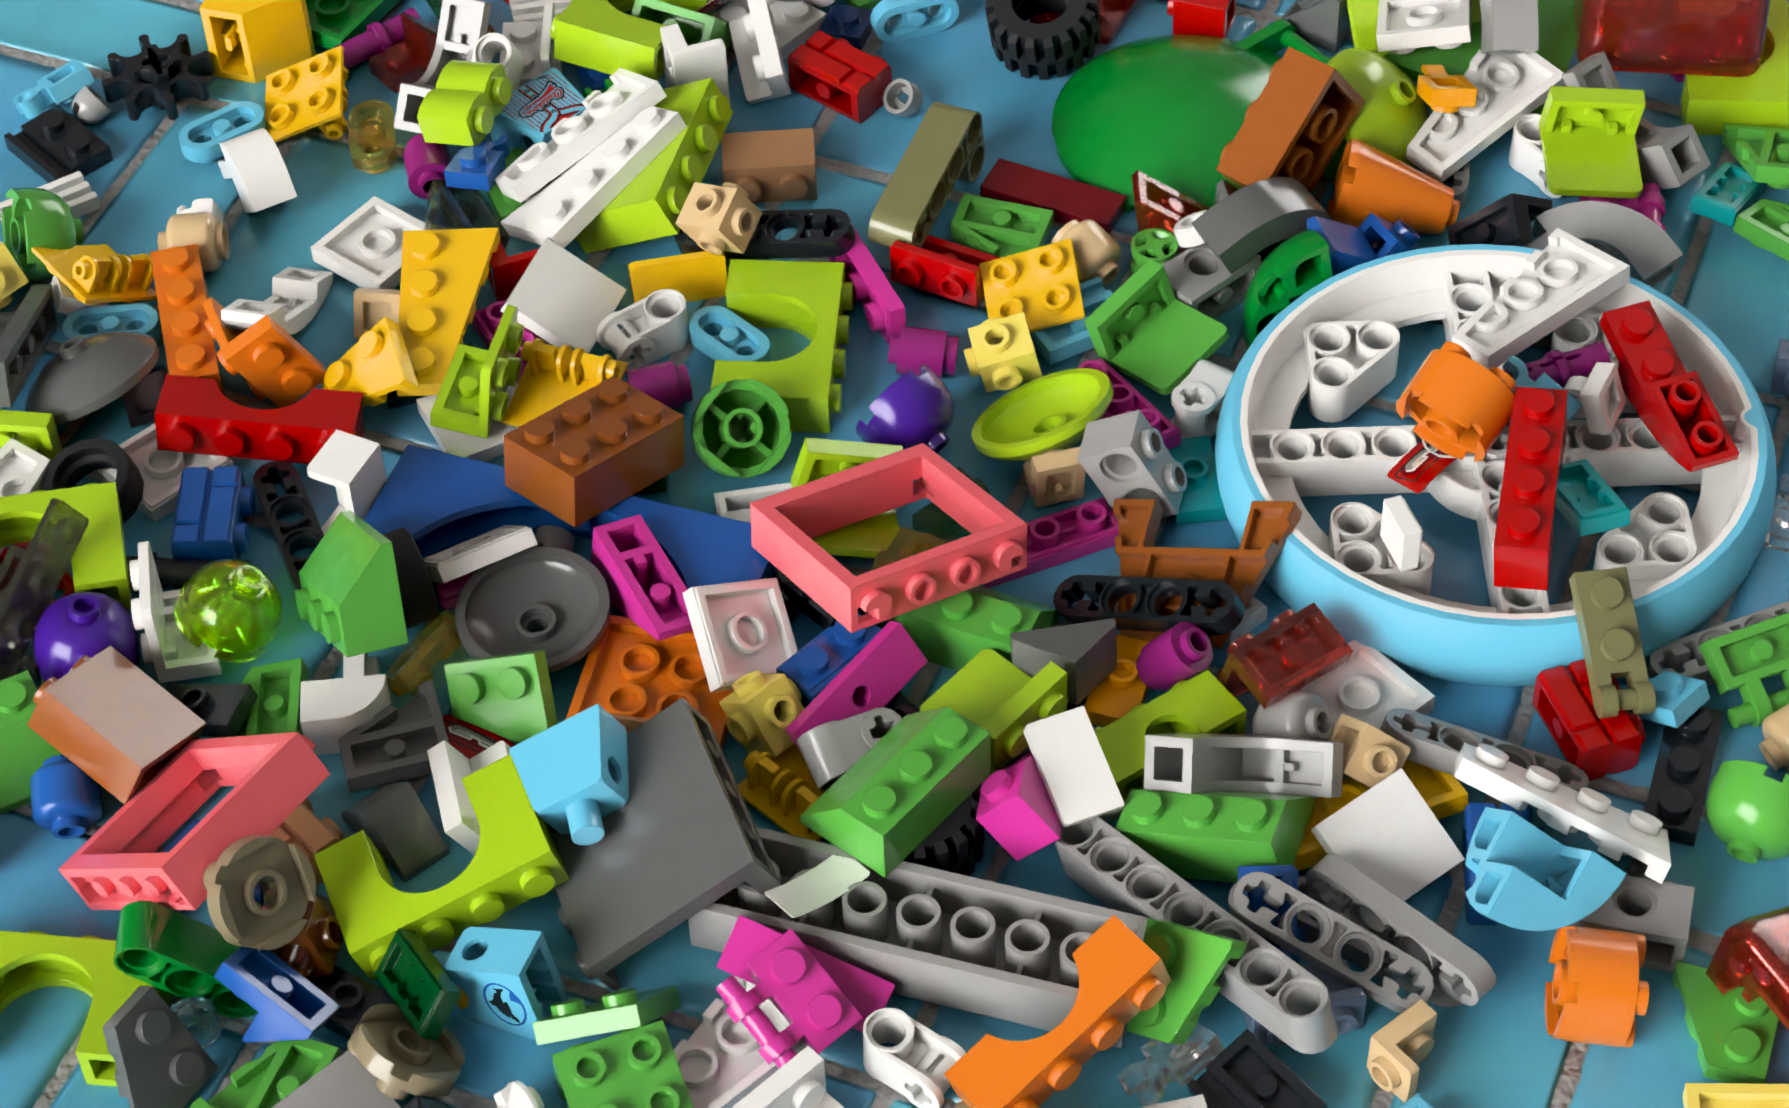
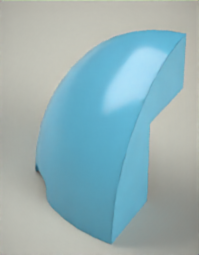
[1465,807,1627,931]

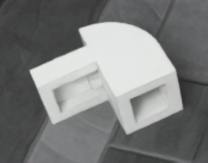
[218,128,298,213]
[300,653,392,755]

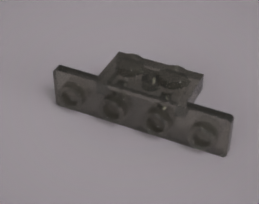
[0,498,89,681]

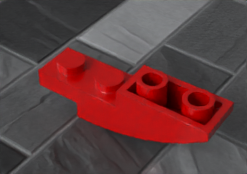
[1599,300,1739,472]

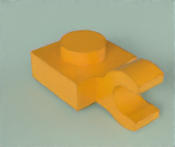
[1416,64,1477,113]

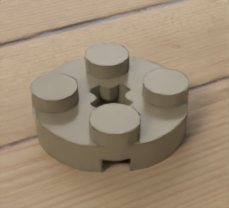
[203,835,316,950]
[347,1004,465,1100]

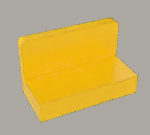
[627,251,727,303]

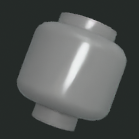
[1252,689,1334,741]

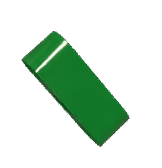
[114,901,258,1018]

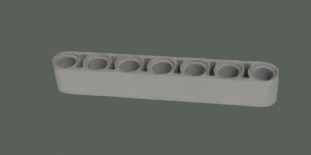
[1054,817,1338,1054]

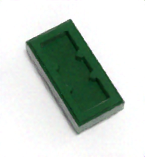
[375,928,461,1040]

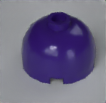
[856,364,955,454]
[33,591,140,681]

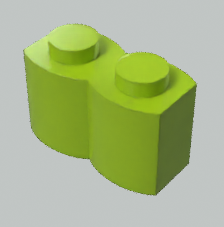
[417,60,512,146]

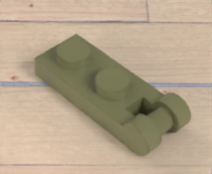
[1569,567,1656,719]

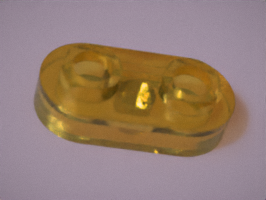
[348,100,397,174]
[386,610,461,697]

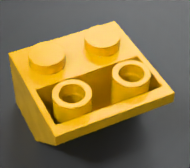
[199,0,316,83]

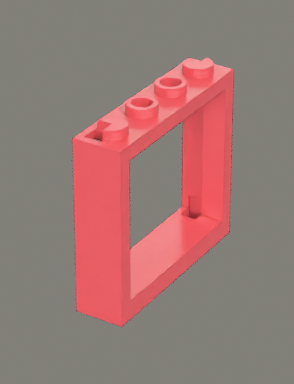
[750,443,1027,633]
[58,732,331,910]

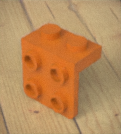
[203,297,326,408]

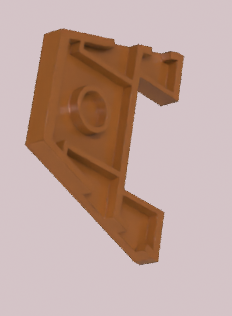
[1113,498,1302,649]

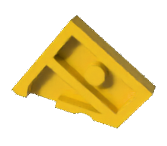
[321,316,419,408]

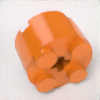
[1396,341,1516,461]
[1544,926,1649,1048]

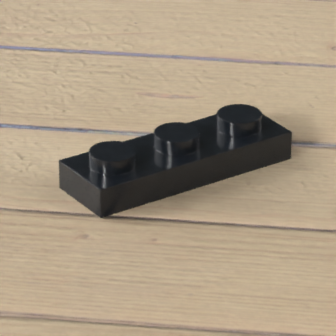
[1644,707,1724,847]

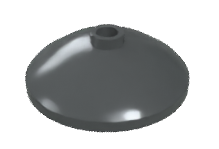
[25,332,161,425]
[455,547,611,673]

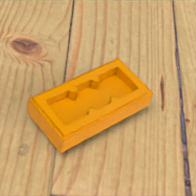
[1084,634,1150,727]

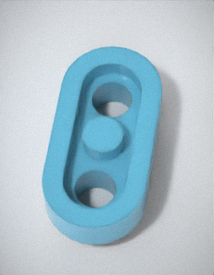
[870,0,959,43]
[179,101,267,164]
[62,303,162,342]
[689,306,771,362]

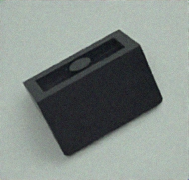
[1447,193,1553,247]

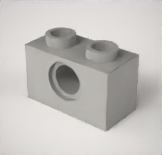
[1161,243,1261,320]
[1572,875,1695,973]

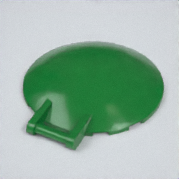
[1052,19,1334,221]

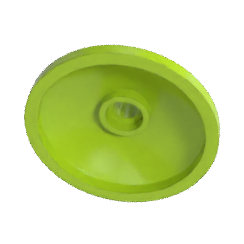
[1327,48,1429,168]
[971,368,1114,461]

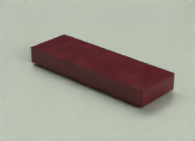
[980,158,1126,234]

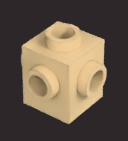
[675,182,763,255]

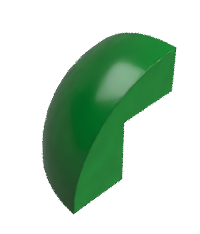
[1242,229,1333,349]

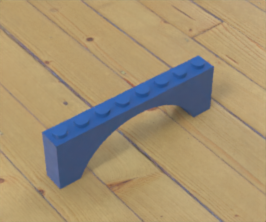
[364,444,775,589]

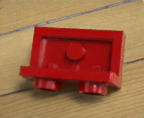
[890,235,1000,307]

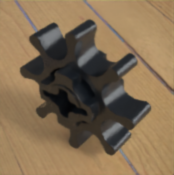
[102,34,215,121]

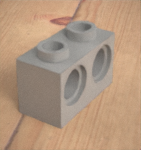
[1077,409,1187,518]

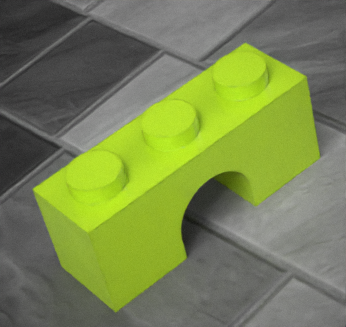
[1094,669,1247,816]

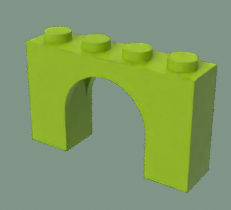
[550,0,717,81]
[1670,0,1789,135]
[575,78,733,253]
[711,259,854,433]
[0,482,131,610]
[314,754,570,981]
[0,931,171,1087]

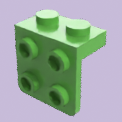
[1084,259,1229,395]
[552,1020,694,1108]

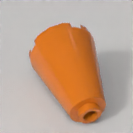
[1326,138,1460,235]

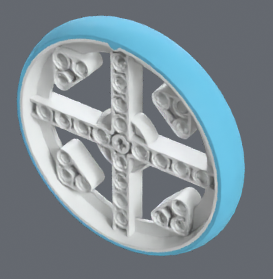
[1215,244,1777,687]

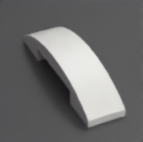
[221,267,333,335]

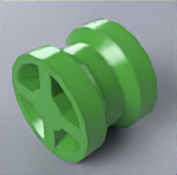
[1130,228,1178,276]

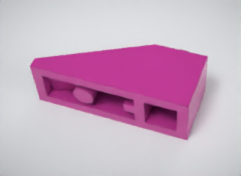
[591,514,693,641]
[976,749,1062,861]

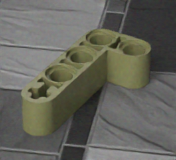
[868,101,985,248]

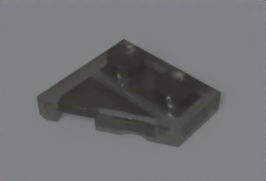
[424,179,510,249]

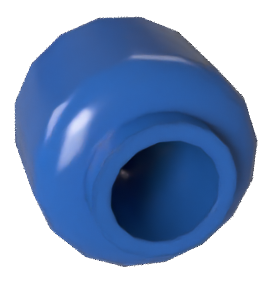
[30,755,103,839]

